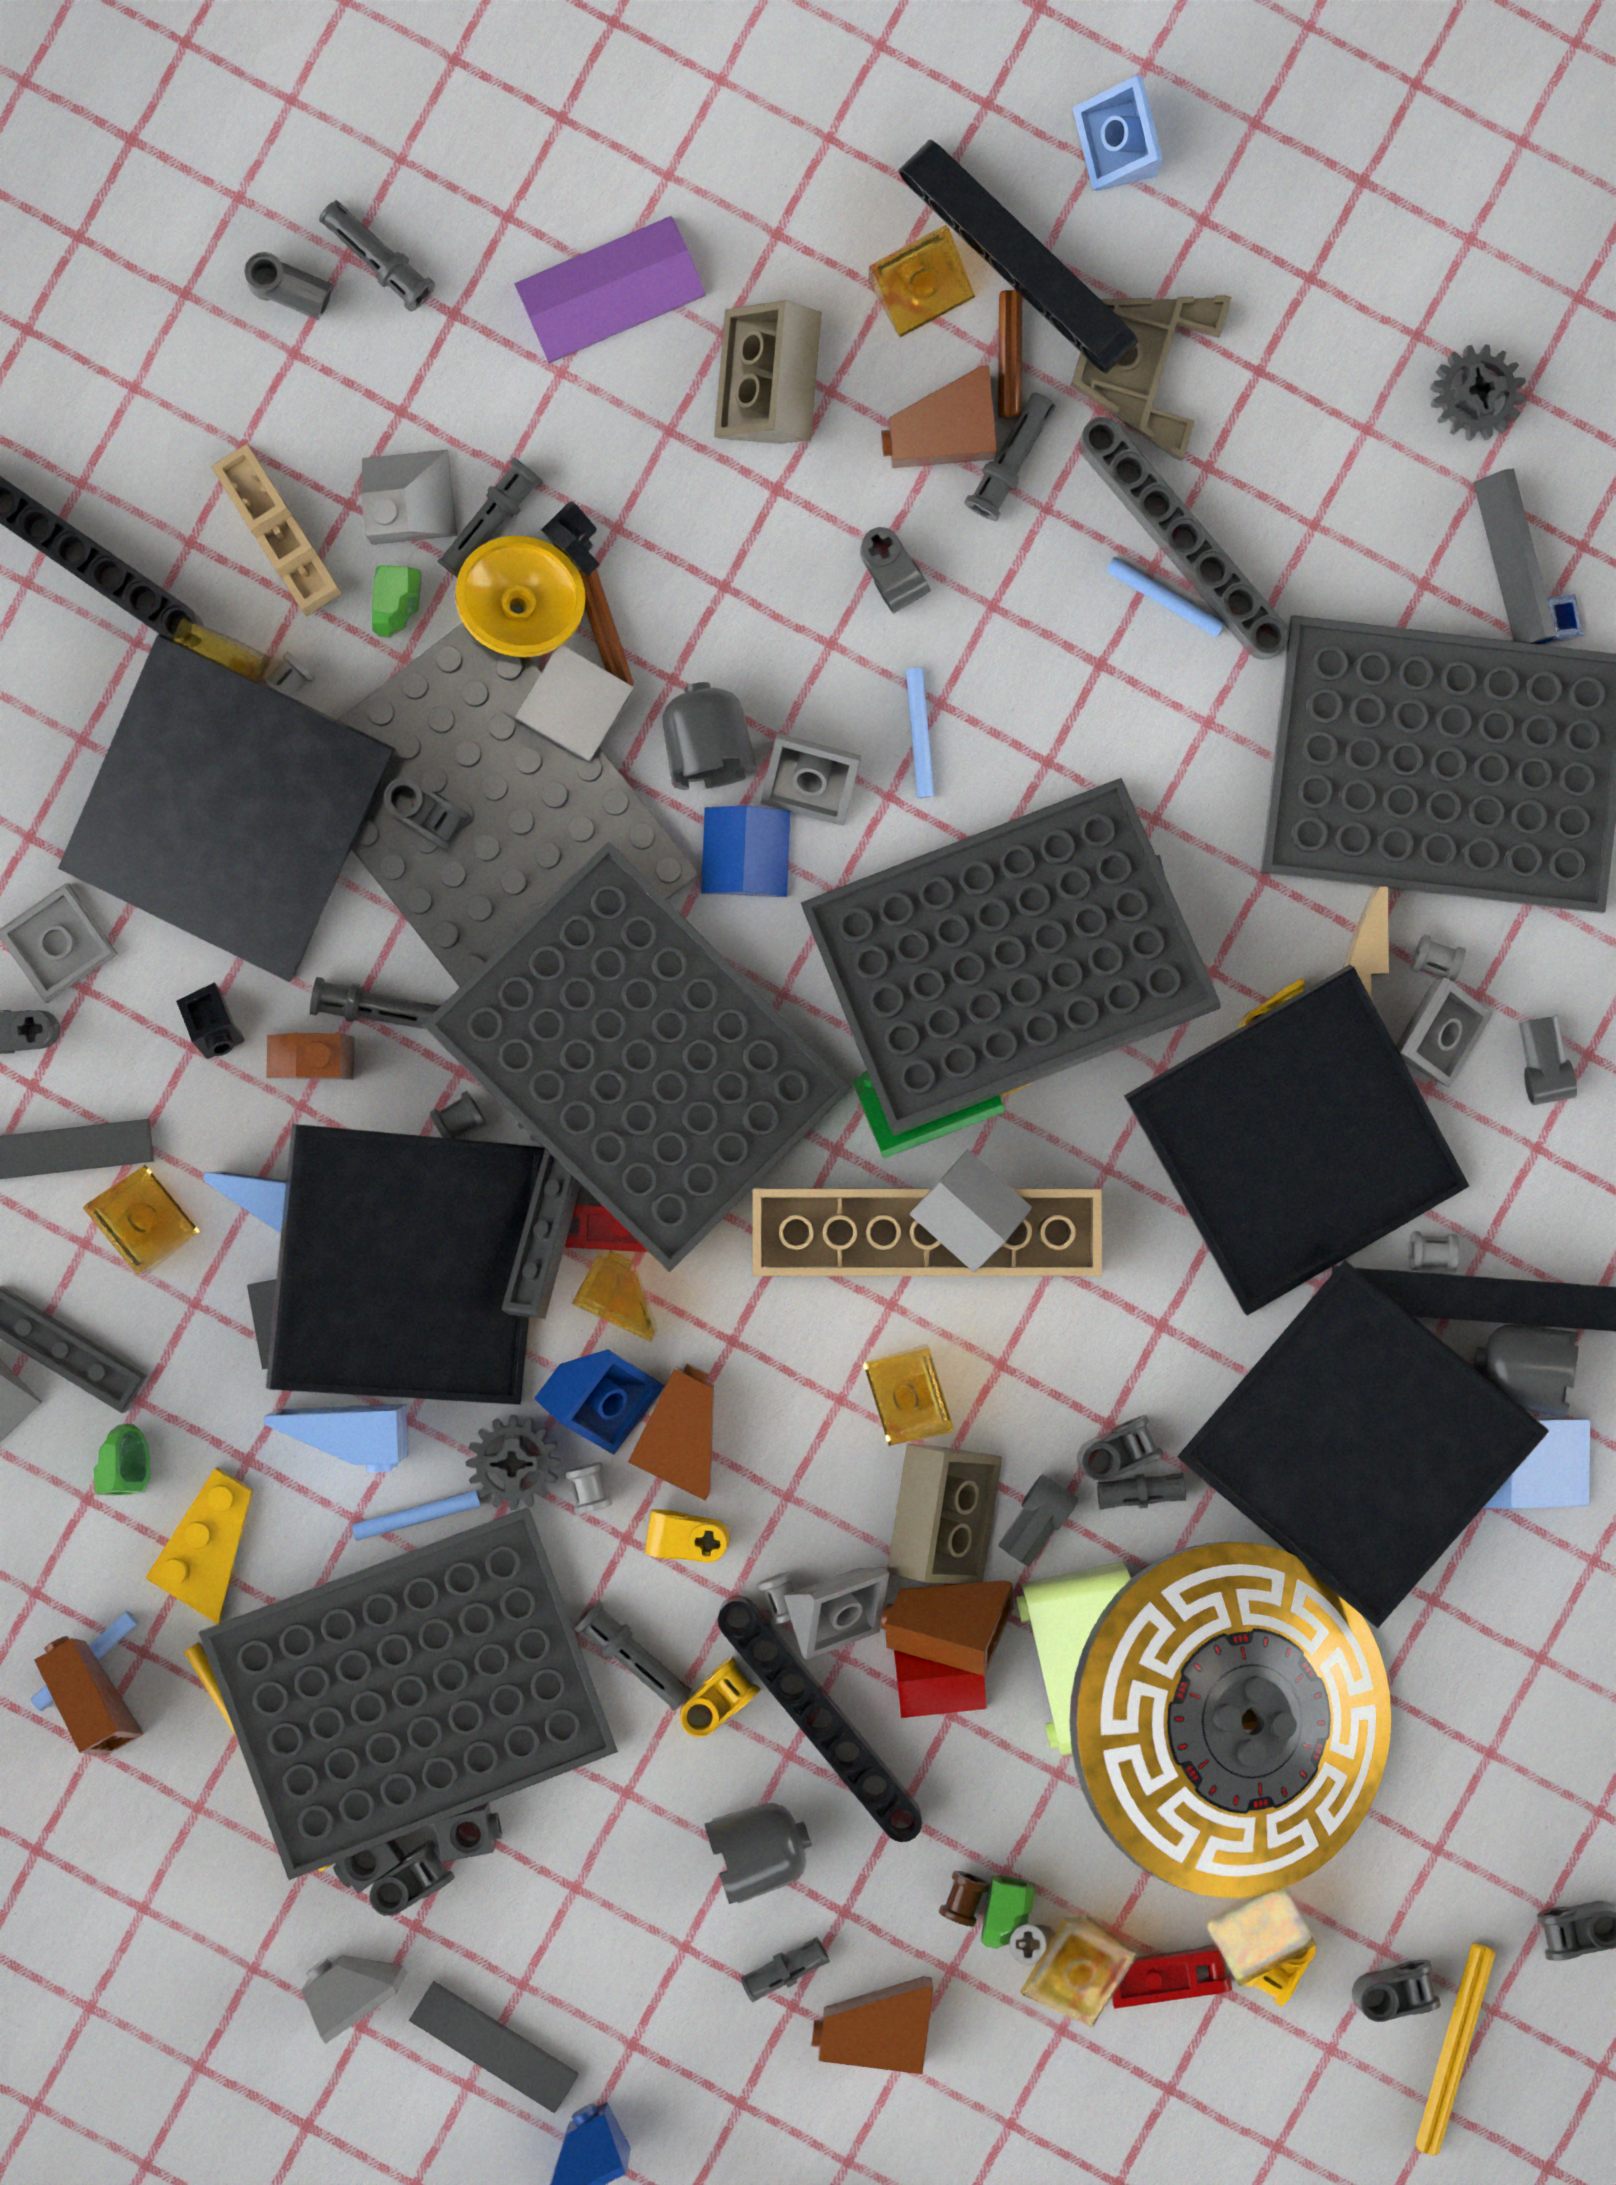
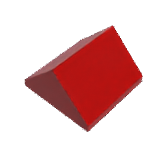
[894,1650,987,1718]

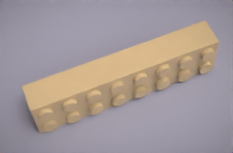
[753,1188,1102,1276]

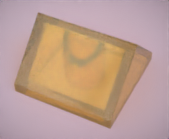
[868,225,975,337]
[83,1165,199,1275]
[863,1344,955,1446]
[1206,1888,1317,1987]
[1020,1914,1138,2027]

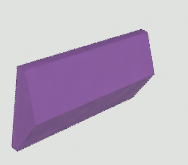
[514,215,706,363]

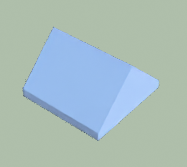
[1073,75,1163,191]

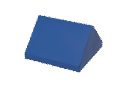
[701,805,790,897]

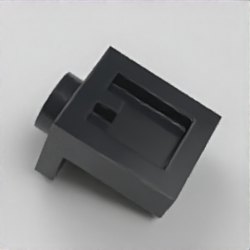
[541,501,600,577]
[176,982,245,1059]

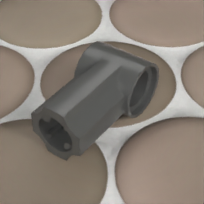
[244,252,333,321]
[1519,1015,1577,1105]
[998,1474,1079,1567]

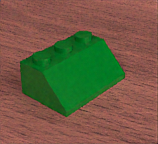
[852,1070,1006,1159]

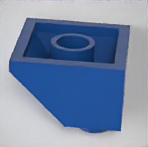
[534,1349,665,1455]
[549,2102,631,2185]

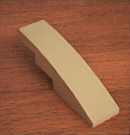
[211,444,342,617]
[1342,886,1389,1000]

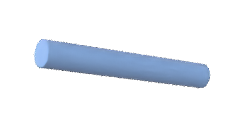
[1106,557,1225,637]
[906,668,934,798]
[352,1490,482,1541]
[31,1611,138,1711]

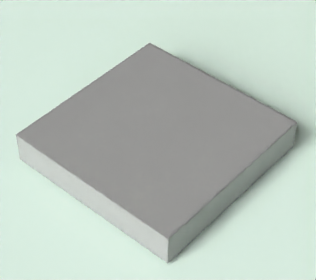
[515,645,634,763]
[0,883,118,1003]

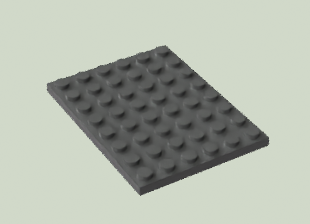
[1260,615,1616,914]
[338,622,699,987]
[801,778,1221,1136]
[422,841,852,1272]
[199,1507,618,1880]

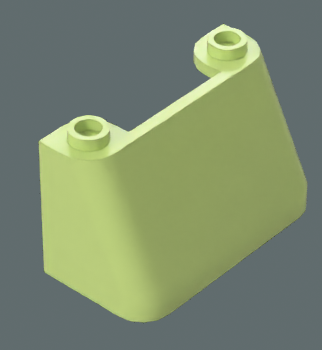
[1016,1561,1131,1756]

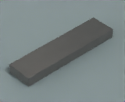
[1473,468,1556,644]
[0,1119,154,1179]
[502,1149,581,1319]
[0,1286,147,1413]
[409,1981,579,2114]

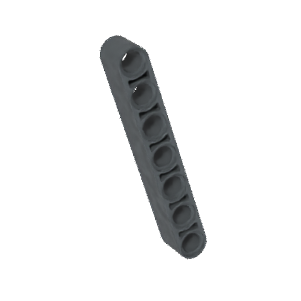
[1079,417,1289,660]

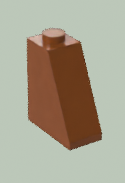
[881,365,997,468]
[266,1033,354,1080]
[628,1363,714,1501]
[881,1580,1013,1676]
[34,1636,144,1756]
[811,1976,933,2074]

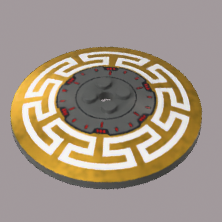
[1069,1542,1391,1898]

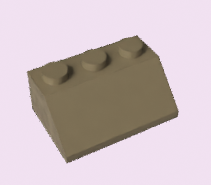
[714,300,822,444]
[887,1444,1002,1584]

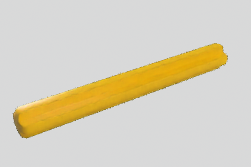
[1415,1943,1496,2156]

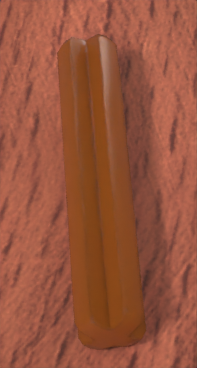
[998,290,1022,419]
[578,569,634,686]

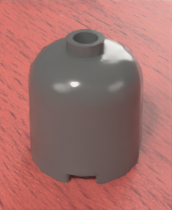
[663,682,757,790]
[1474,1325,1579,1418]
[704,1803,812,1904]

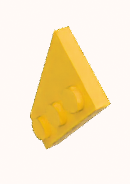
[145,1467,253,1624]

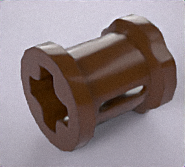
[939,1870,990,1927]

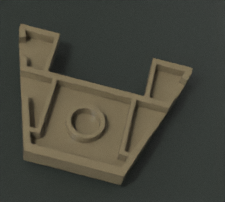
[1071,295,1232,461]

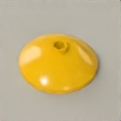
[455,535,585,657]

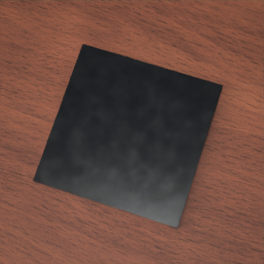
[58,634,396,982]
[1124,965,1470,1316]
[266,1124,545,1405]
[1177,1260,1549,1629]

